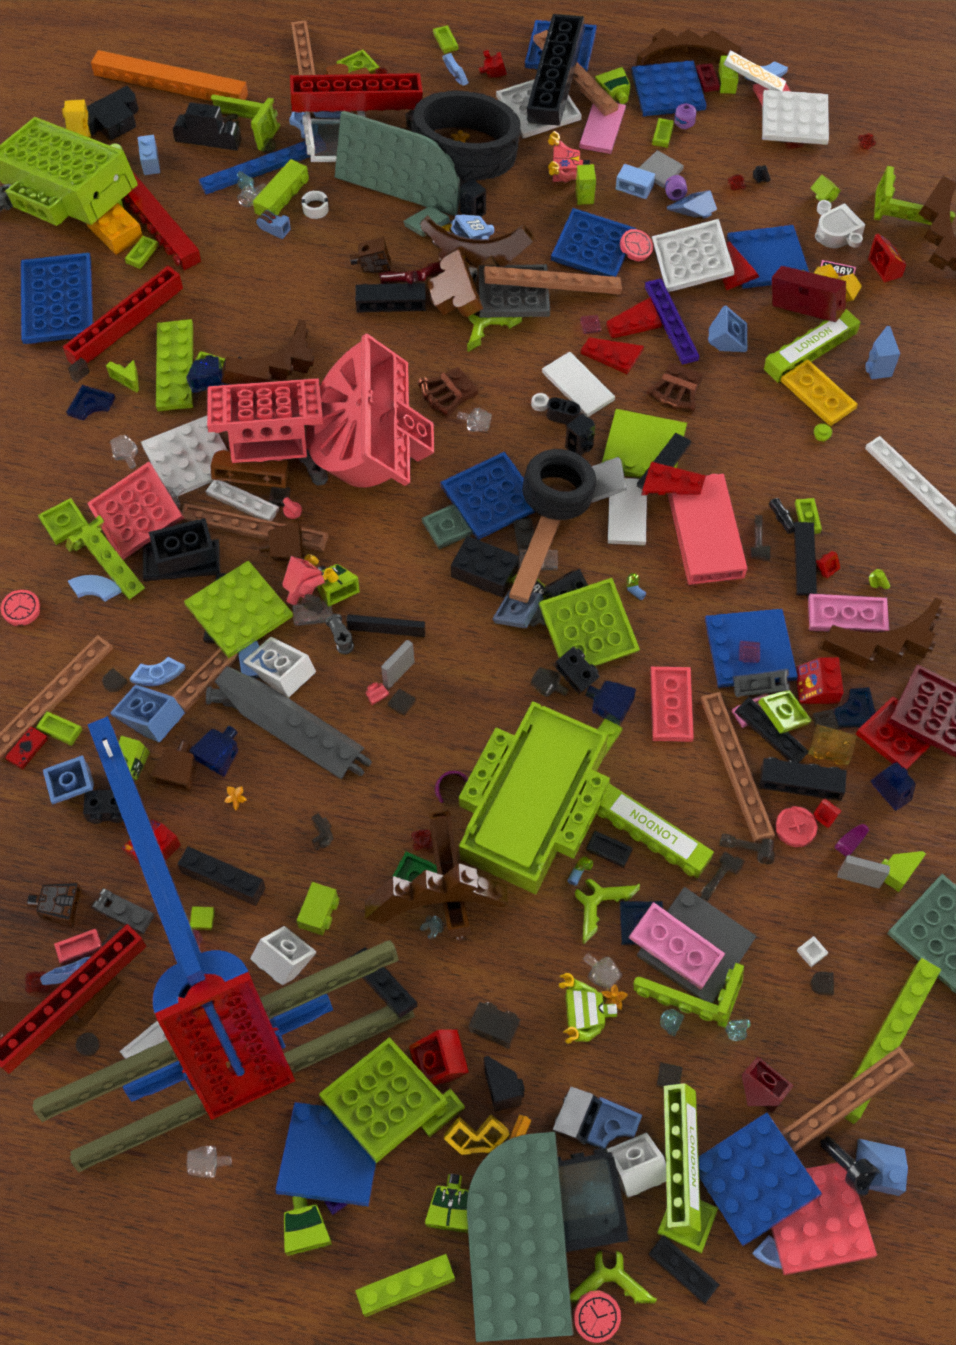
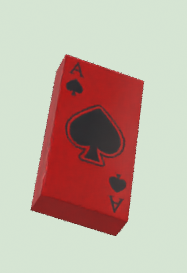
[5,727,48,770]

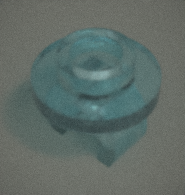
[420,915,444,939]

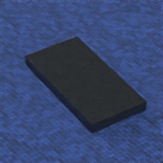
[143,539,221,581]

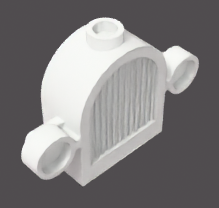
[815,200,865,248]

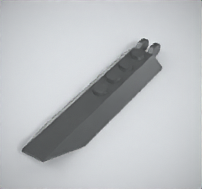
[215,666,372,780]

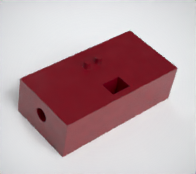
[772,265,846,322]

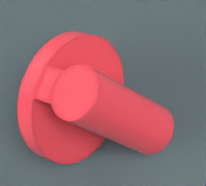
[283,497,302,519]
[365,682,389,705]

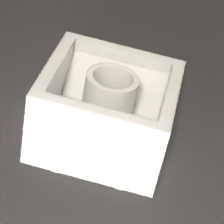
[250,926,316,985]
[607,1132,666,1198]

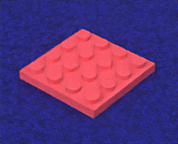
[87,462,185,560]
[771,1163,877,1275]

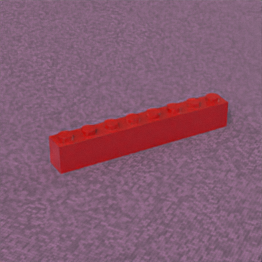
[122,171,201,270]
[63,266,183,370]
[0,924,147,1074]

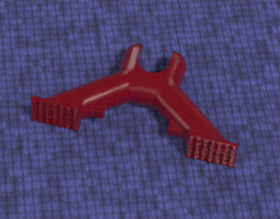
[379,261,444,284]

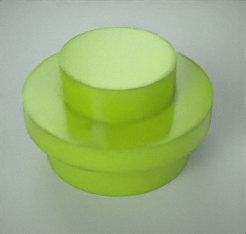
[814,424,832,441]

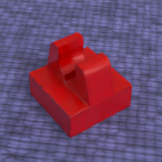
[816,551,841,578]
[813,799,842,829]

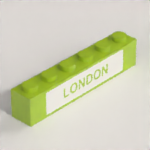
[764,309,861,383]
[596,784,714,878]
[664,1083,701,1234]

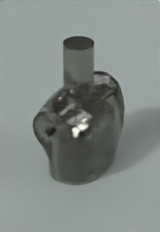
[530,667,569,697]

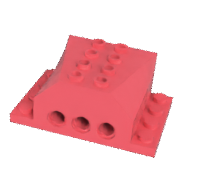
[207,378,323,463]

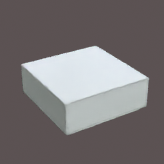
[797,936,828,967]

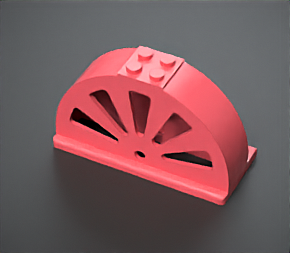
[306,333,434,488]

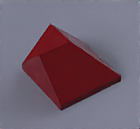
[742,1056,794,1113]

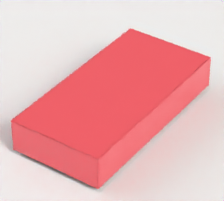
[54,928,102,966]

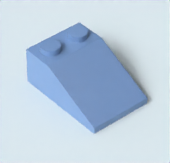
[110,684,185,742]

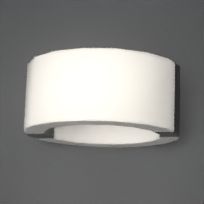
[301,191,329,219]

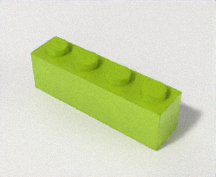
[253,159,309,216]
[355,1254,455,1317]

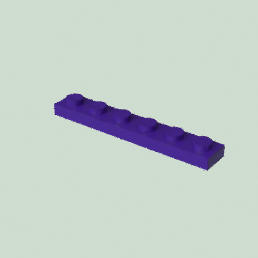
[645,278,699,365]

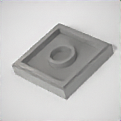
[639,150,684,188]
[591,457,627,503]
[381,640,415,689]
[837,855,890,888]

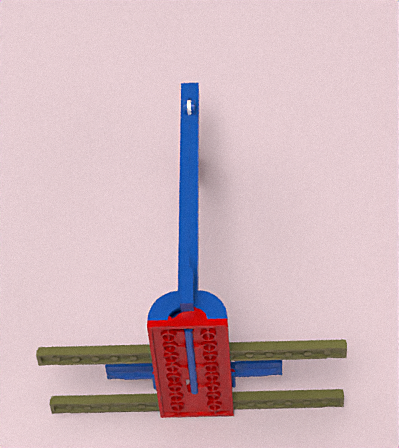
[32,716,415,1173]

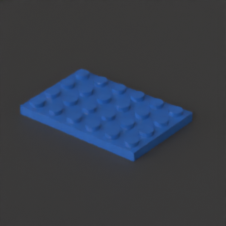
[21,252,93,344]

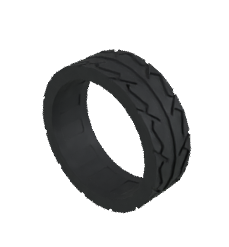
[411,91,521,181]

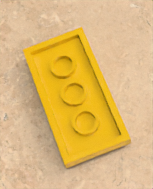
[781,359,858,426]

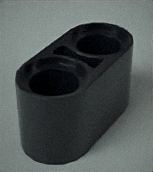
[546,397,581,425]

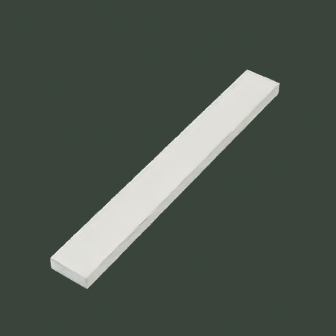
[865,436,956,534]

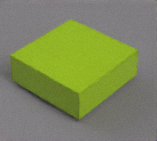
[190,907,215,930]

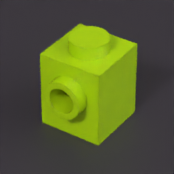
[811,174,841,203]

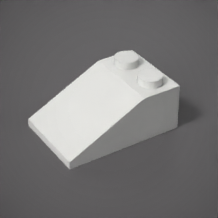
[243,637,316,698]

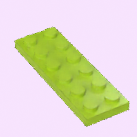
[156,319,193,411]

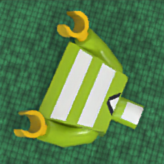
[559,973,617,1044]

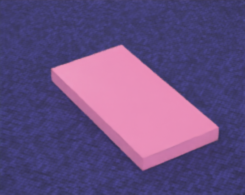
[579,103,626,154]
[808,594,889,633]
[629,902,725,990]

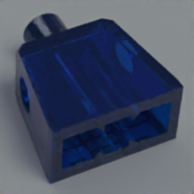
[186,355,225,393]
[585,681,637,726]
[189,726,238,777]
[870,762,916,811]

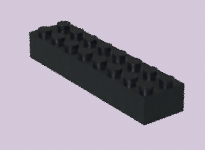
[527,14,585,126]

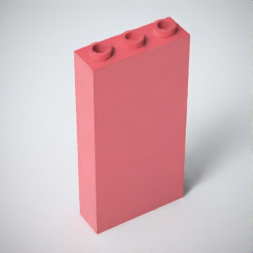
[667,474,747,585]

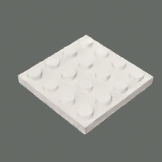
[496,79,582,139]
[762,90,829,145]
[652,219,734,292]
[141,416,228,498]

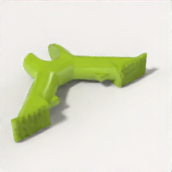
[467,314,522,352]
[575,879,640,944]
[570,1250,657,1304]

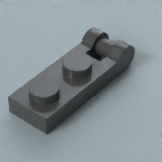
[733,669,790,697]
[91,888,155,934]

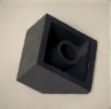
[483,1056,525,1112]

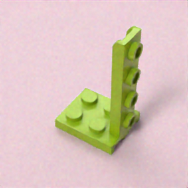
[211,95,281,151]
[874,166,955,225]
[65,515,145,600]
[633,963,744,1028]

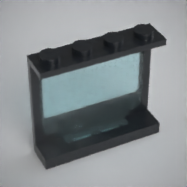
[558,1148,630,1252]

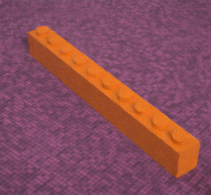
[91,50,248,101]

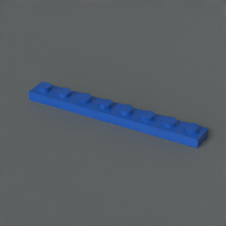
[199,136,327,195]

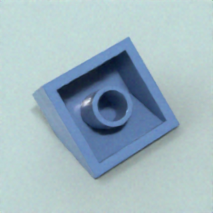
[865,326,900,379]
[43,755,94,805]

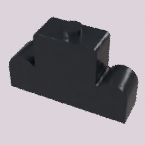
[87,86,139,140]
[173,102,242,151]

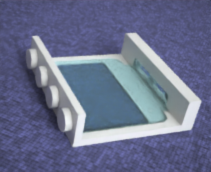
[302,110,366,162]

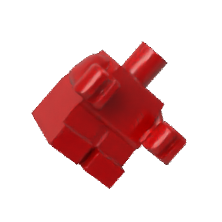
[479,50,507,78]

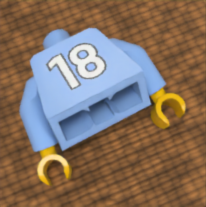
[442,214,494,265]

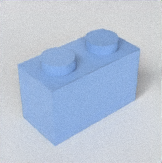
[138,135,160,175]
[616,164,655,199]

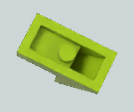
[106,360,139,393]

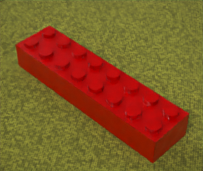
[290,73,423,113]

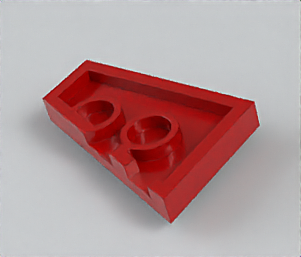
[722,241,759,290]
[606,297,662,339]
[581,337,644,375]
[641,462,706,496]

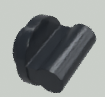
[753,165,771,183]

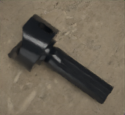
[820,1135,881,1196]

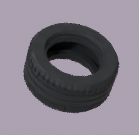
[522,449,597,520]

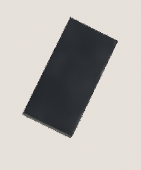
[586,831,633,868]

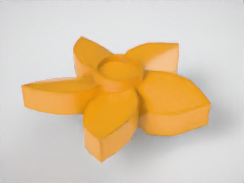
[451,130,470,143]
[224,786,247,810]
[601,984,628,1010]

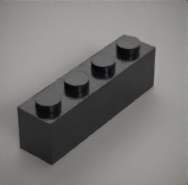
[355,283,426,313]
[759,757,847,801]
[177,846,266,906]

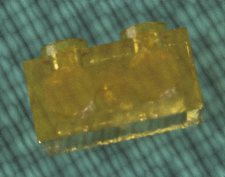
[808,724,857,765]

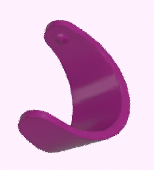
[434,771,468,803]
[834,824,869,857]

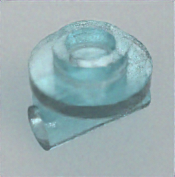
[237,171,254,190]
[660,1009,685,1036]
[725,1019,751,1041]

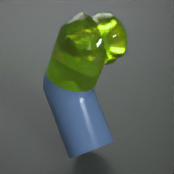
[626,573,646,600]
[567,857,593,886]

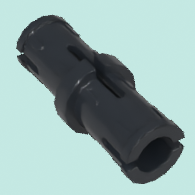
[768,498,794,534]

